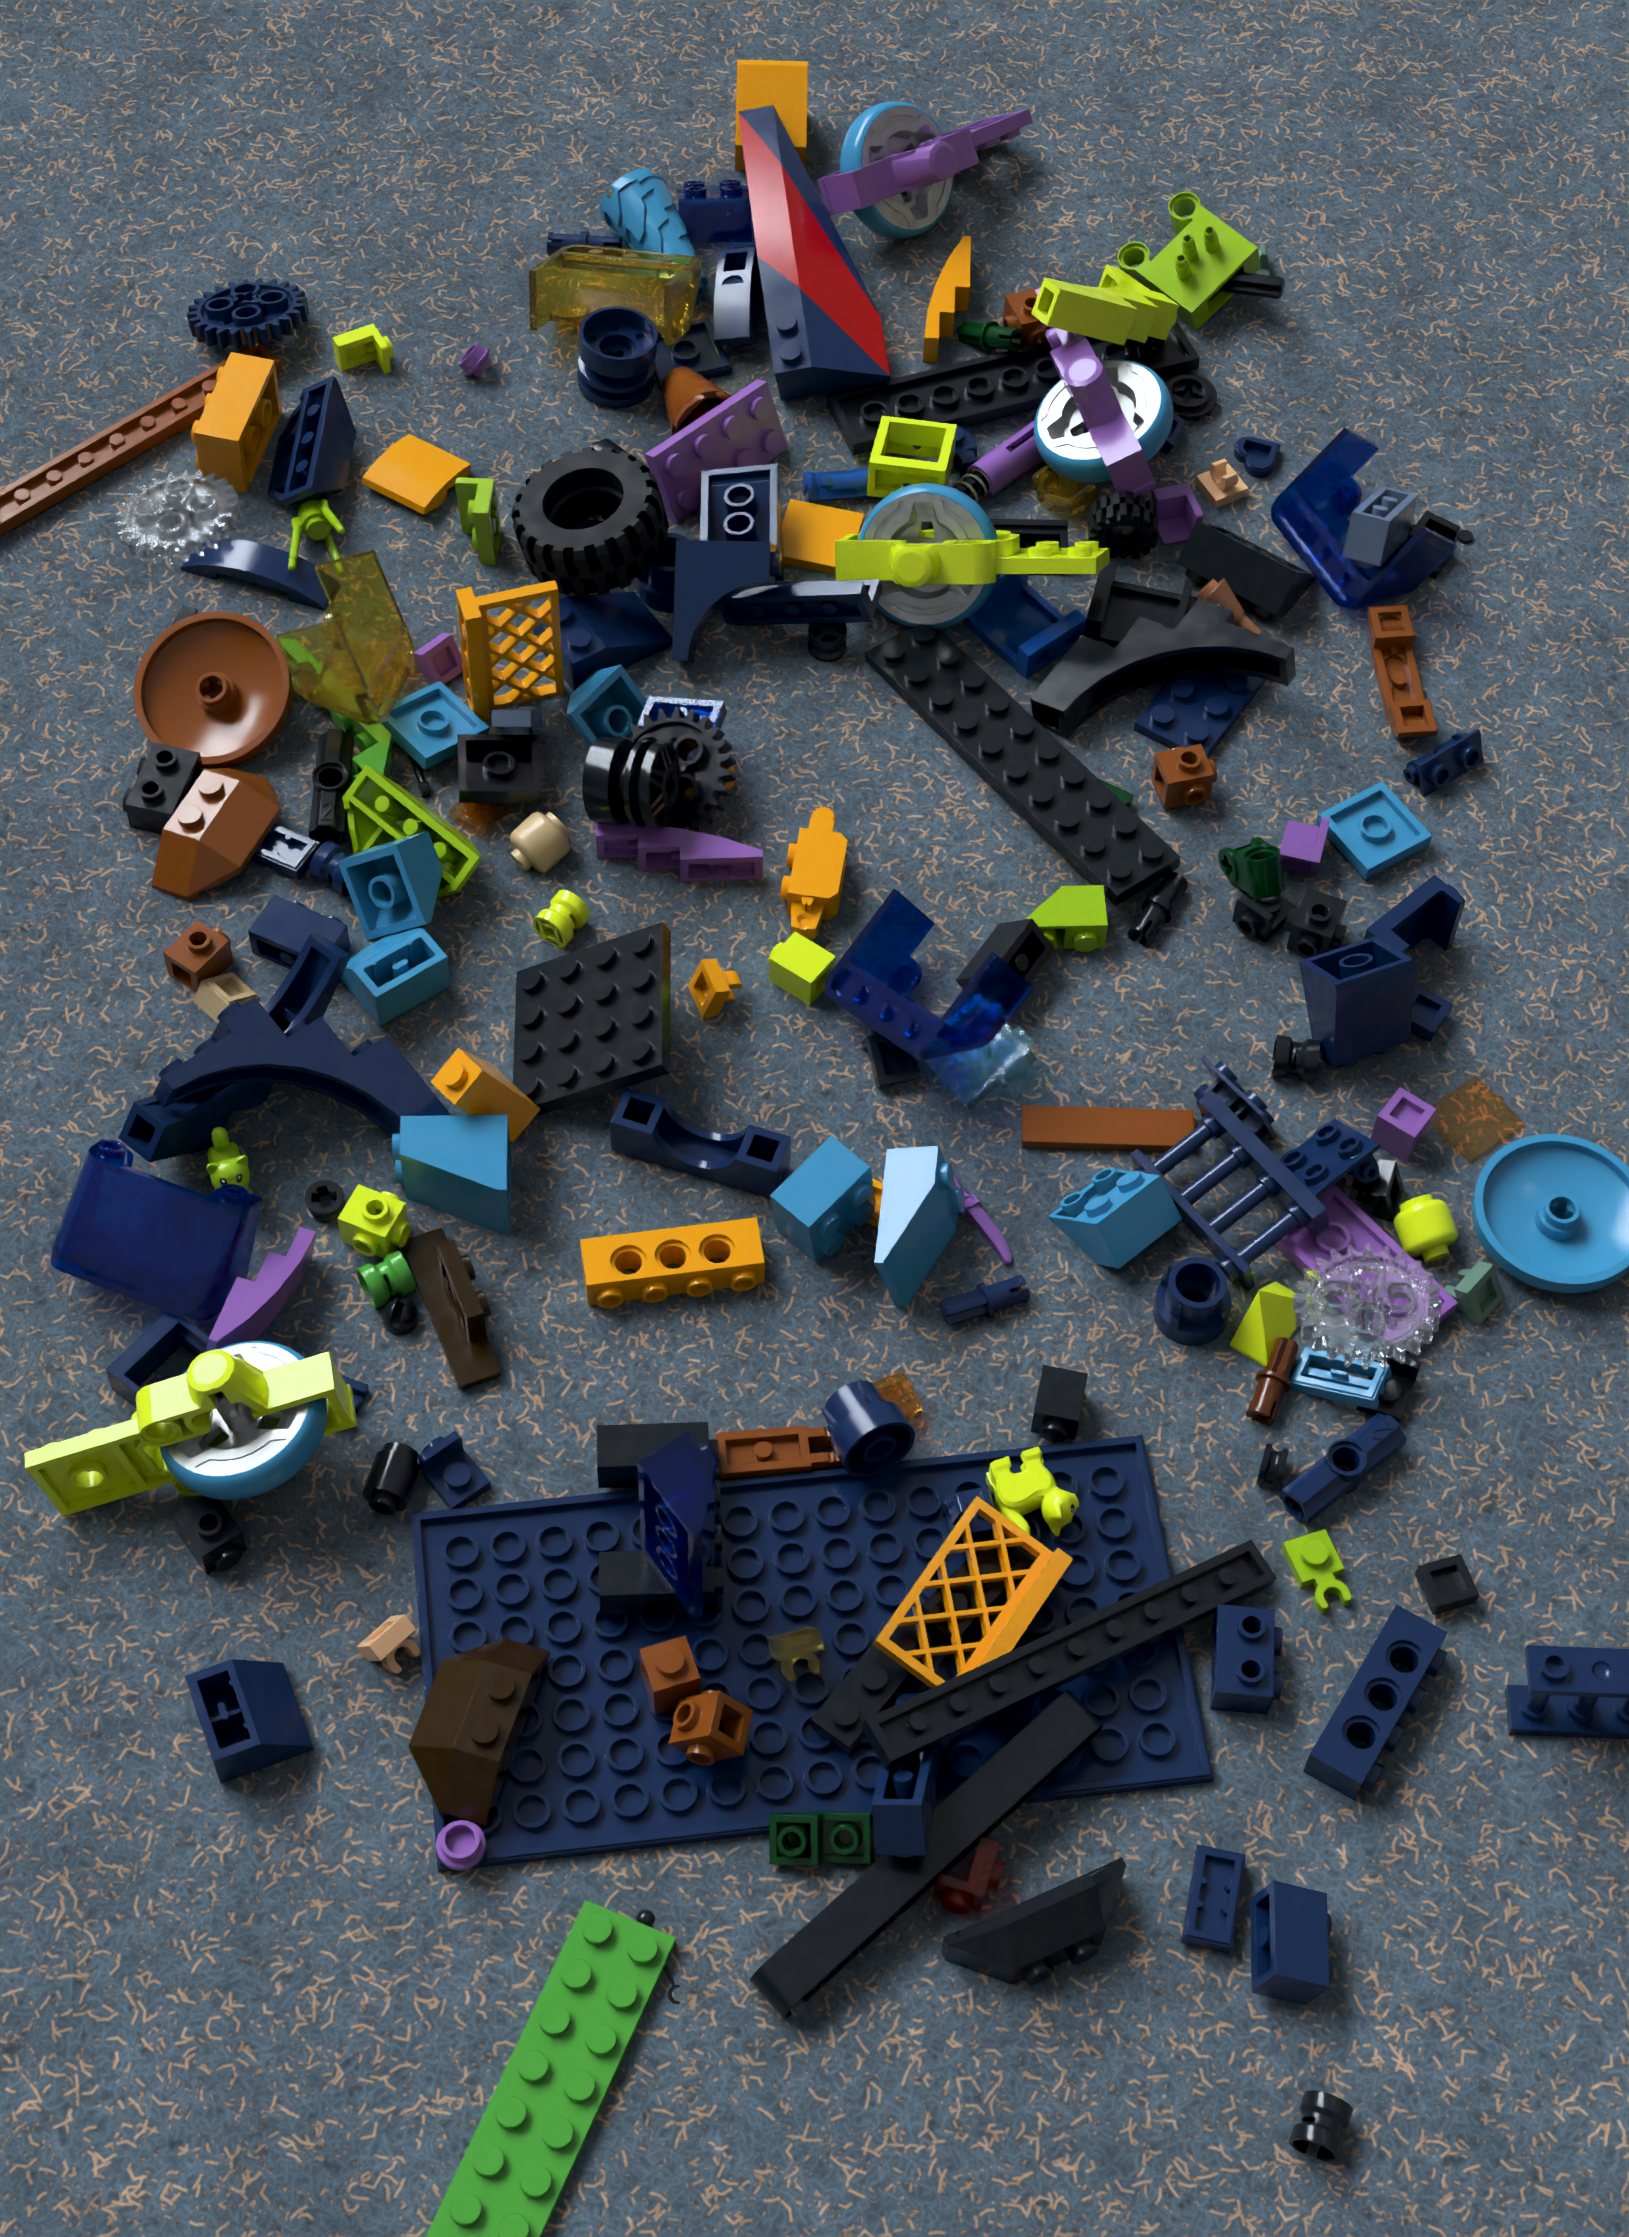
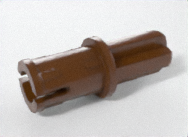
[1246,1337,1299,1426]

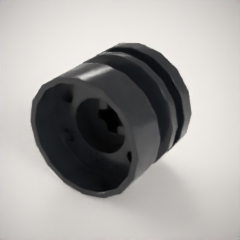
[582,737,680,829]

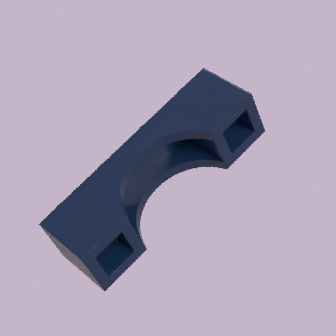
[610,1088,791,1198]

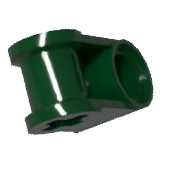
[1218,836,1286,898]

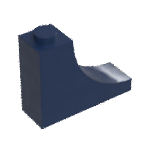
[672,540,782,662]

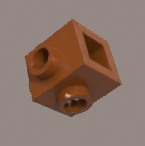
[1002,287,1050,347]
[1151,744,1217,809]
[669,1690,753,1766]

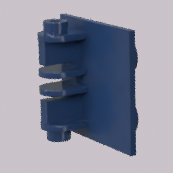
[1194,1056,1277,1144]
[1280,1119,1381,1197]

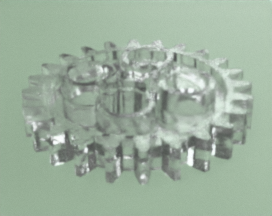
[114,470,242,564]
[1293,1243,1442,1370]

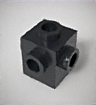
[1283,888,1347,958]

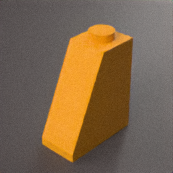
[431,1048,540,1143]

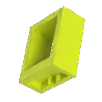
[867,416,957,498]

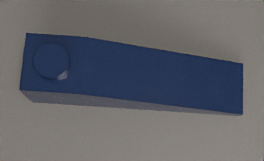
[871,1693,942,1858]

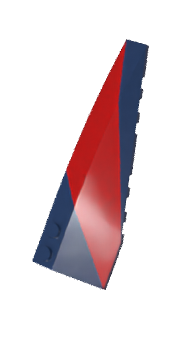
[738,105,891,401]

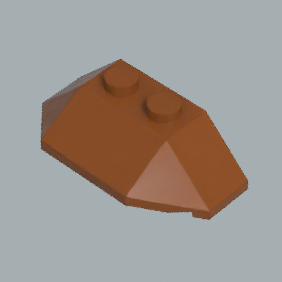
[151,767,282,902]

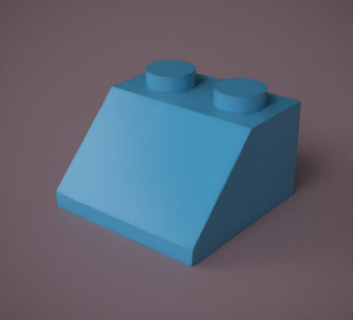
[338,831,443,940]

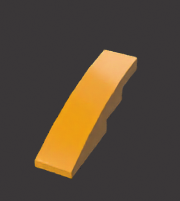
[922,236,971,363]

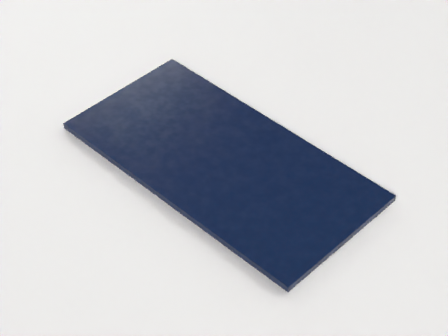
[411,1435,1213,1873]

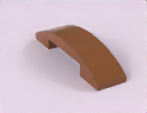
[1367,605,1438,738]

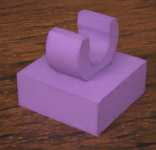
[413,632,463,685]

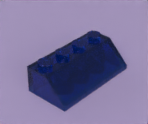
[638,1432,718,1620]

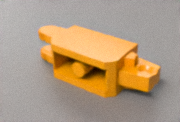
[780,806,848,939]

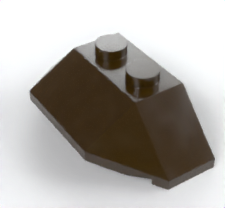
[409,1638,551,1829]

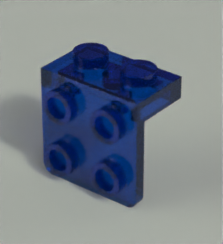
[676,179,752,243]

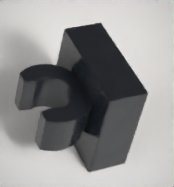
[1352,1159,1404,1222]

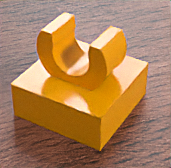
[688,959,742,1019]

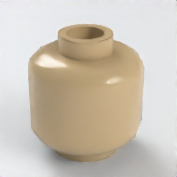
[509,812,571,873]

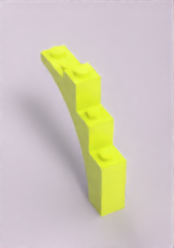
[1031,264,1179,346]

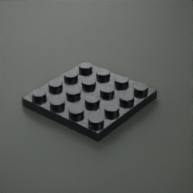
[513,922,671,1116]

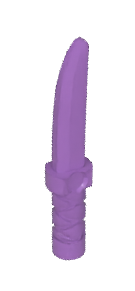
[954,1176,1012,1264]

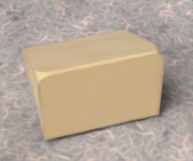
[193,972,259,1023]

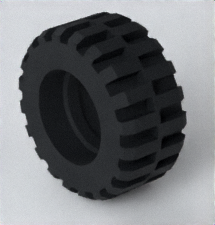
[512,447,669,597]

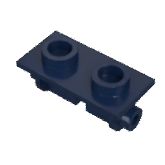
[1403,729,1484,797]

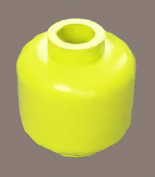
[1393,1194,1458,1263]

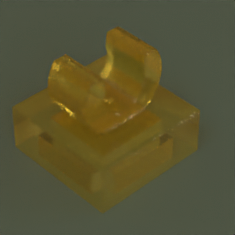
[767,1626,824,1681]

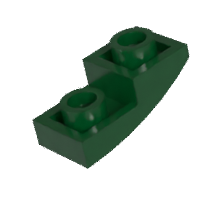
[769,1811,874,1866]

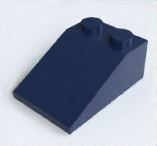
[700,463,784,581]
[533,591,673,692]

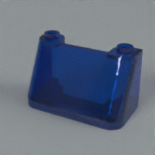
[50,1139,263,1321]

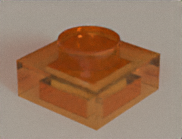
[448,801,507,839]
[872,1371,922,1421]

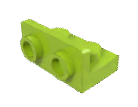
[455,477,502,565]

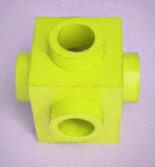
[337,1184,412,1258]

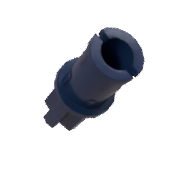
[940,1275,1030,1325]

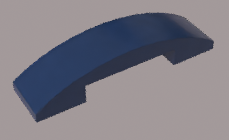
[181,538,340,611]

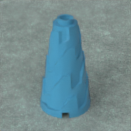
[600,168,708,302]

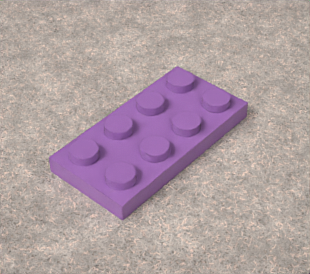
[645,379,788,524]
[1275,1184,1458,1351]

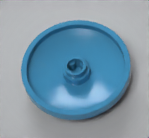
[1471,1134,1629,1293]

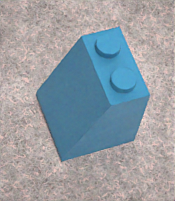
[392,1114,512,1234]

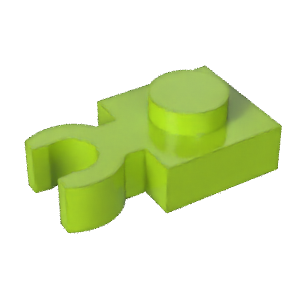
[1281,1529,1351,1614]

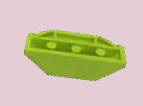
[342,764,483,899]

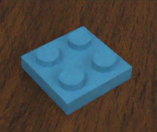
[376,681,490,770]
[1316,781,1432,880]

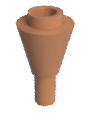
[1197,578,1262,634]

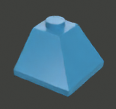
[566,665,658,747]

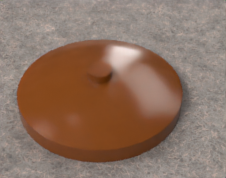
[133,611,294,769]

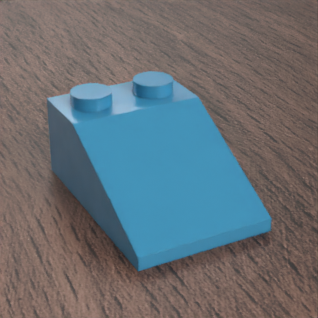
[874,1146,965,1308]

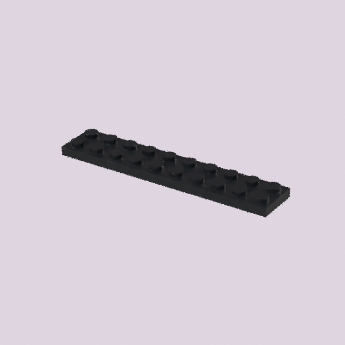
[827,321,1200,455]
[865,624,1181,906]

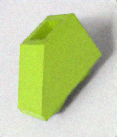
[1026,885,1108,952]

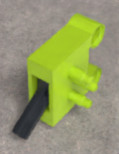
[1117,192,1285,330]

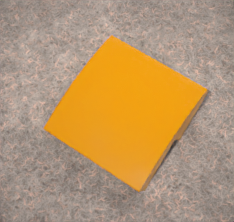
[361,434,471,515]

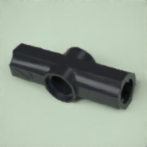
[309,729,355,845]

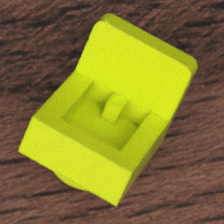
[332,323,394,374]

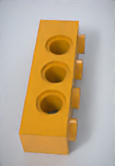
[580,1217,765,1308]

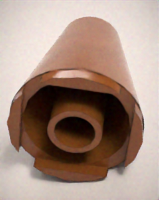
[662,366,731,436]

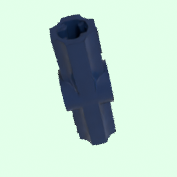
[1279,1412,1407,1524]

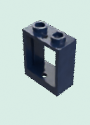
[106,1307,209,1408]

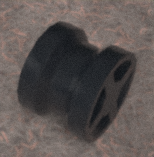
[808,623,847,662]

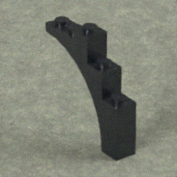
[1030,599,1296,739]

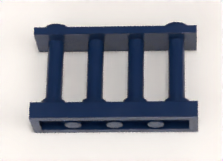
[1131,1090,1329,1291]
[1505,1645,1629,1739]

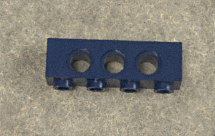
[1303,1604,1448,1801]

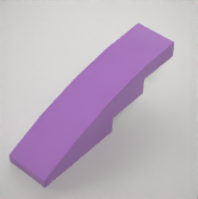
[595,823,763,882]
[206,1227,317,1352]

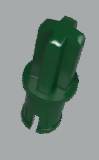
[956,321,1025,352]

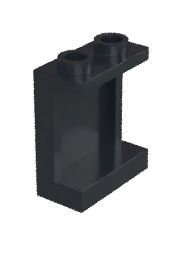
[1084,563,1198,648]

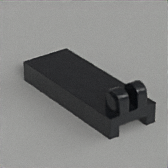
[921,1533,1033,1646]

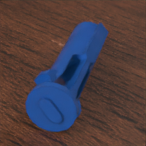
[802,467,909,503]

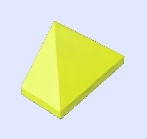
[1229,1281,1314,1367]

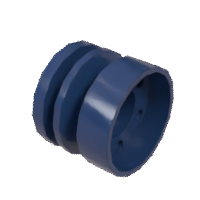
[577,306,658,408]

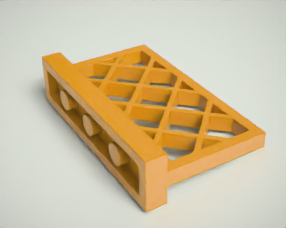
[455,580,564,722]
[872,1496,1073,1688]

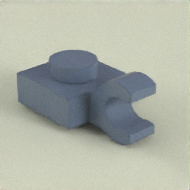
[492,706,542,735]

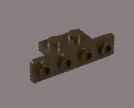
[402,1228,501,1390]

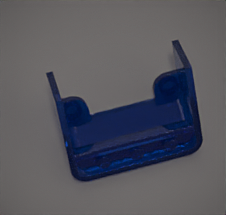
[1271,427,1457,611]
[824,889,1033,1061]

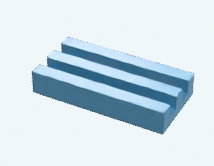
[1290,1347,1392,1410]

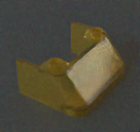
[529,245,702,345]
[276,550,415,726]

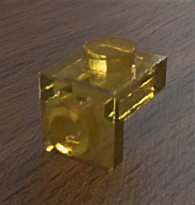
[1032,465,1098,517]

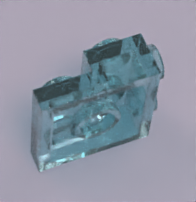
[913,991,1037,1111]

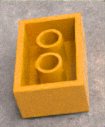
[191,352,282,493]

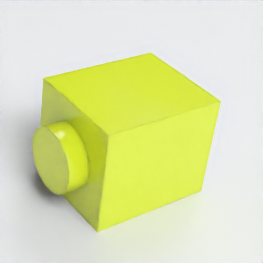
[768,931,836,1005]

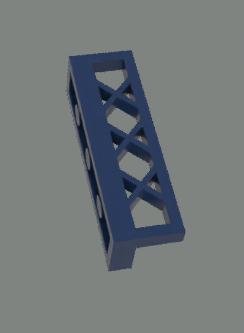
[719,579,883,626]

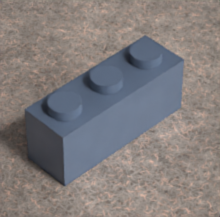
[1342,486,1418,568]

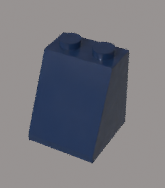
[1299,936,1415,1067]

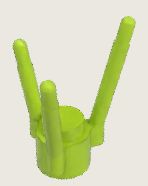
[288,499,345,573]

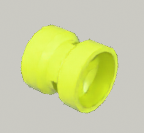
[532,889,591,948]

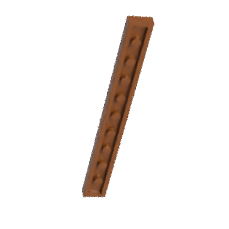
[0,343,282,536]

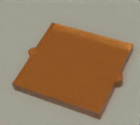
[1430,1076,1524,1163]

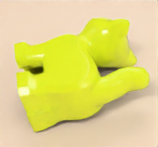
[986,1446,1079,1537]

